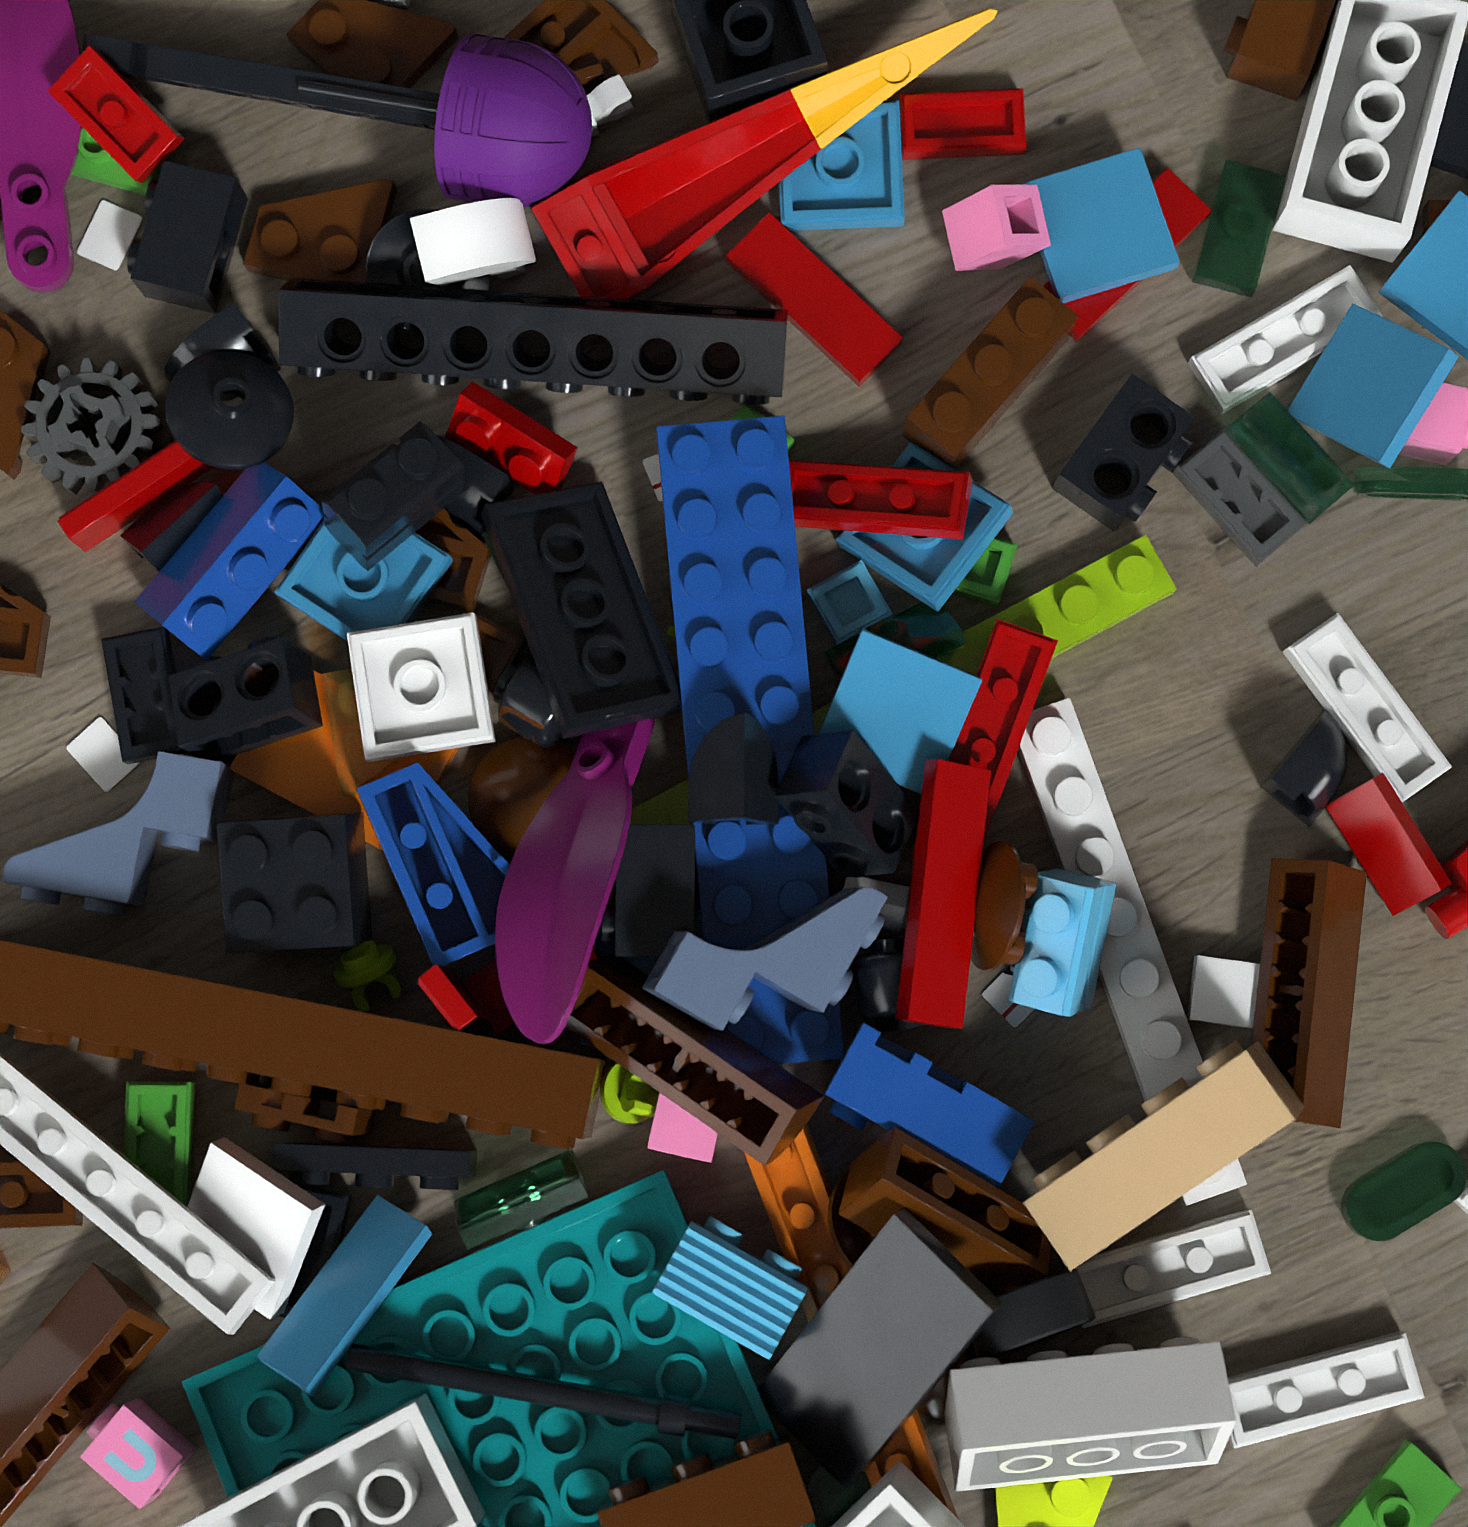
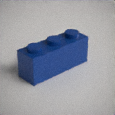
[134,462,325,661]

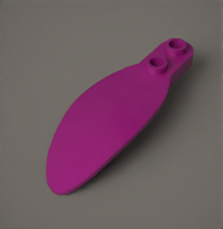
[0,0,82,293]
[495,718,655,1044]

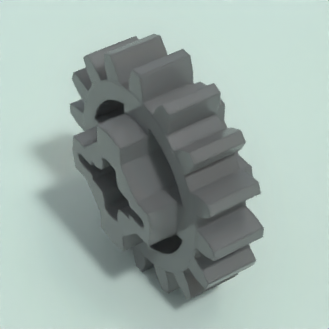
[21,358,164,495]

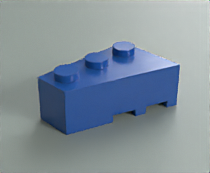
[356,762,510,966]
[823,1023,1035,1189]

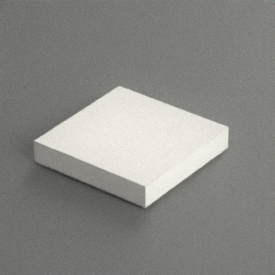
[347,612,496,762]
[187,1137,325,1320]

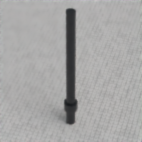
[346,1343,742,1440]

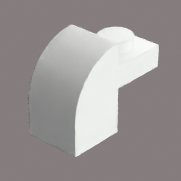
[410,198,536,286]

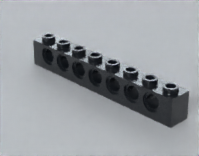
[278,278,788,405]

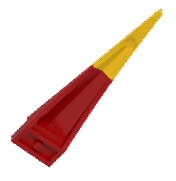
[531,8,998,299]

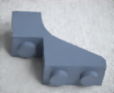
[1,751,234,916]
[642,887,888,1031]

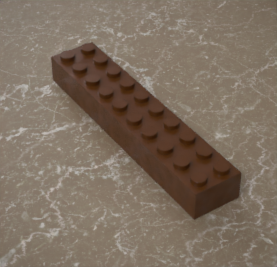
[0,940,607,1149]

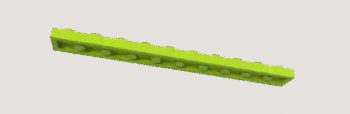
[615,535,1177,883]

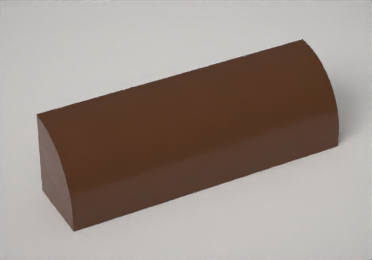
[1251,858,1367,1128]
[565,953,824,1166]
[0,1263,170,1527]

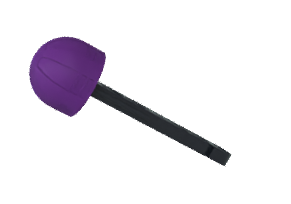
[82,33,592,207]

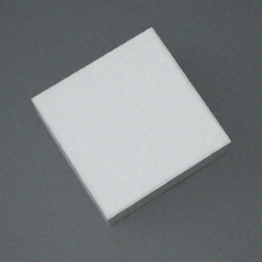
[1187,955,1260,1029]

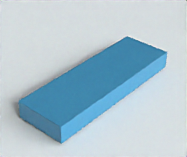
[257,1195,432,1397]

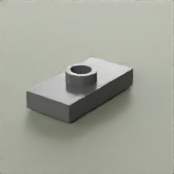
[1173,428,1307,567]

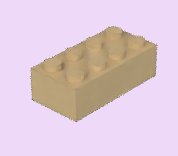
[1023,1039,1305,1271]

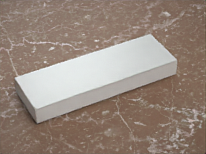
[1188,265,1384,415]
[1282,613,1452,802]
[1062,1209,1271,1328]
[1227,1331,1424,1449]

